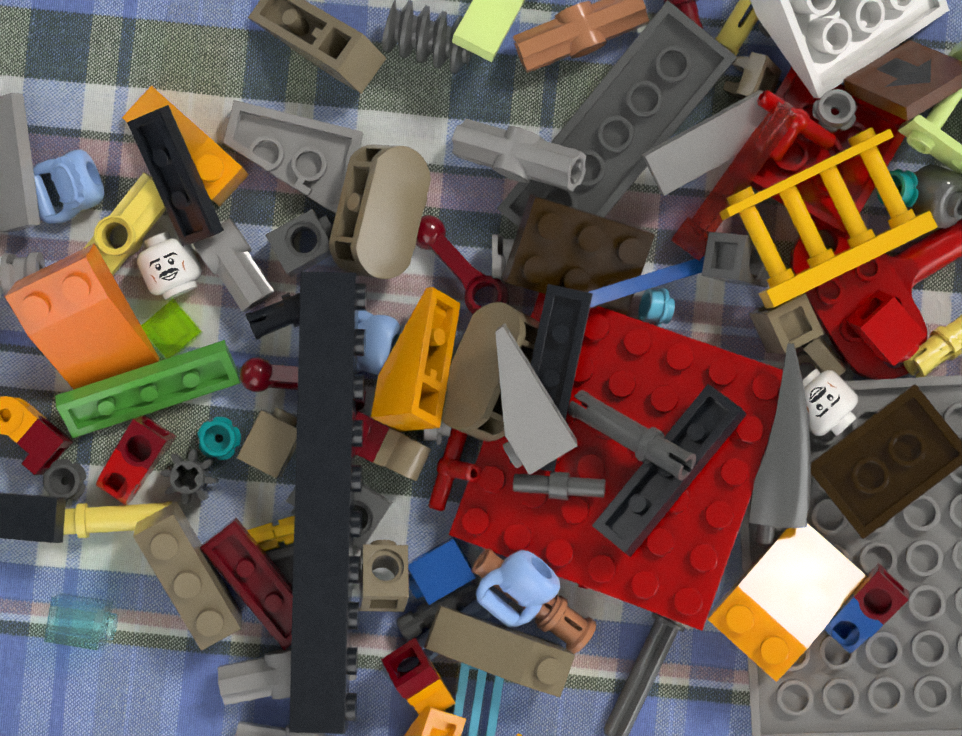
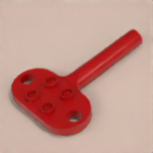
[790,219,962,380]

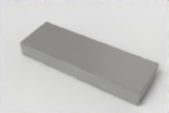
[641,90,781,196]
[0,93,40,232]

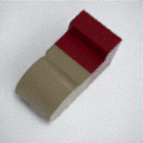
[355,411,432,481]

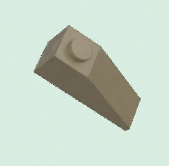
[248,0,387,94]
[424,605,575,697]

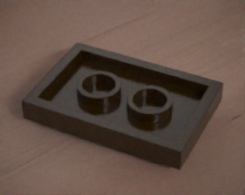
[501,194,655,316]
[811,384,962,539]

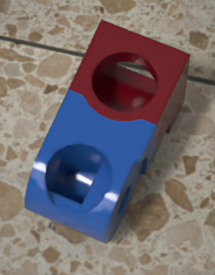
[824,563,909,654]

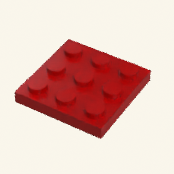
[728,67,906,239]

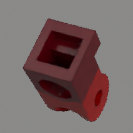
[96,415,177,505]

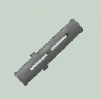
[568,390,696,481]

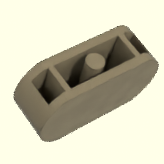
[329,144,431,279]
[441,302,540,441]

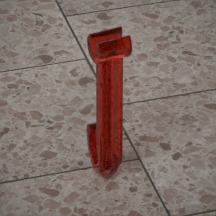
[671,101,796,261]

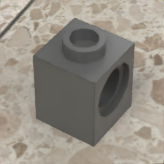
[265,209,333,277]
[702,232,775,288]

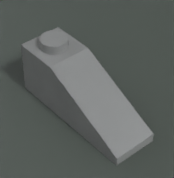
[495,323,577,475]

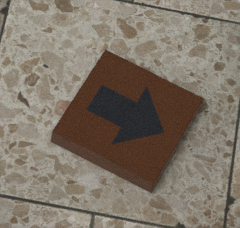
[843,40,962,121]

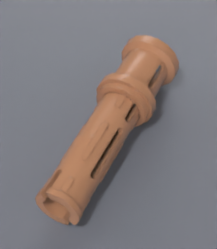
[472,549,597,654]

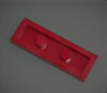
[200,518,293,650]

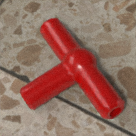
[757,90,836,162]
[428,428,480,512]

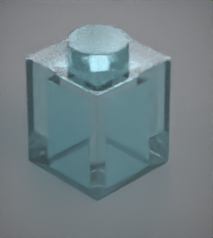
[44,593,118,650]

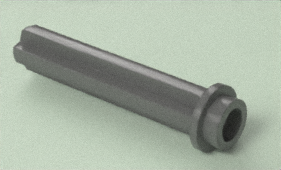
[604,613,686,736]

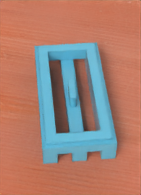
[453,662,504,736]

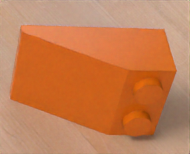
[4,243,160,390]

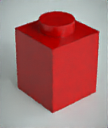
[845,289,928,366]

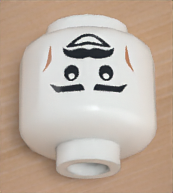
[136,231,202,300]
[803,368,858,436]

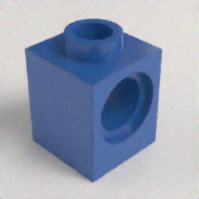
[408,537,476,605]

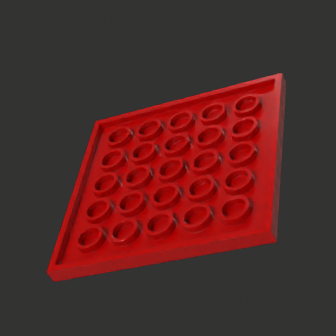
[448,292,783,631]

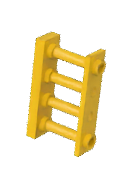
[719,127,938,309]

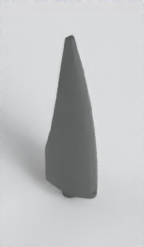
[749,343,811,544]

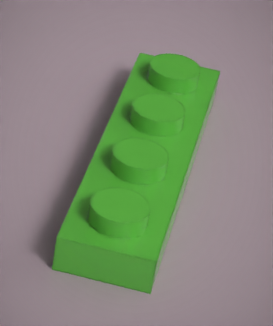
[55,340,241,438]

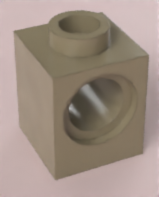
[749,293,824,354]
[237,407,297,479]
[359,540,409,612]

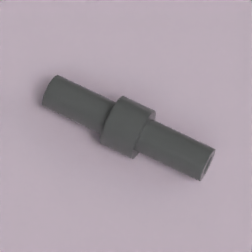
[513,472,606,500]

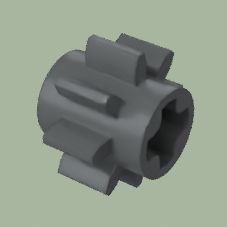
[161,449,219,505]

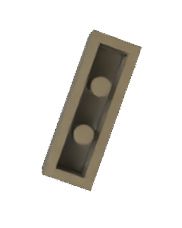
[133,501,242,651]

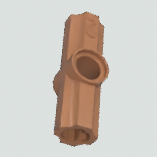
[513,0,649,73]

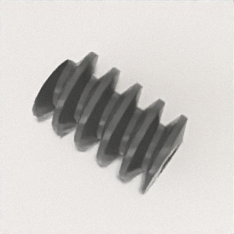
[382,0,473,74]

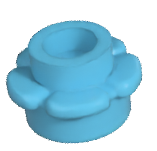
[638,287,675,327]

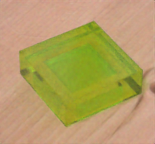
[141,298,204,359]

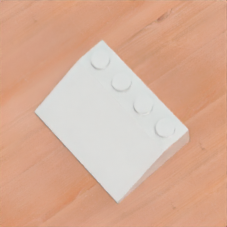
[750,0,949,98]

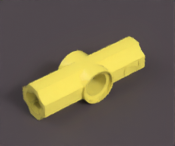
[83,172,166,276]

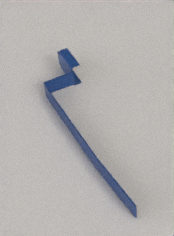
[589,256,705,308]

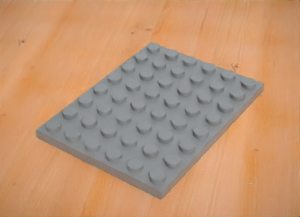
[740,375,962,736]

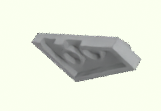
[223,100,364,215]

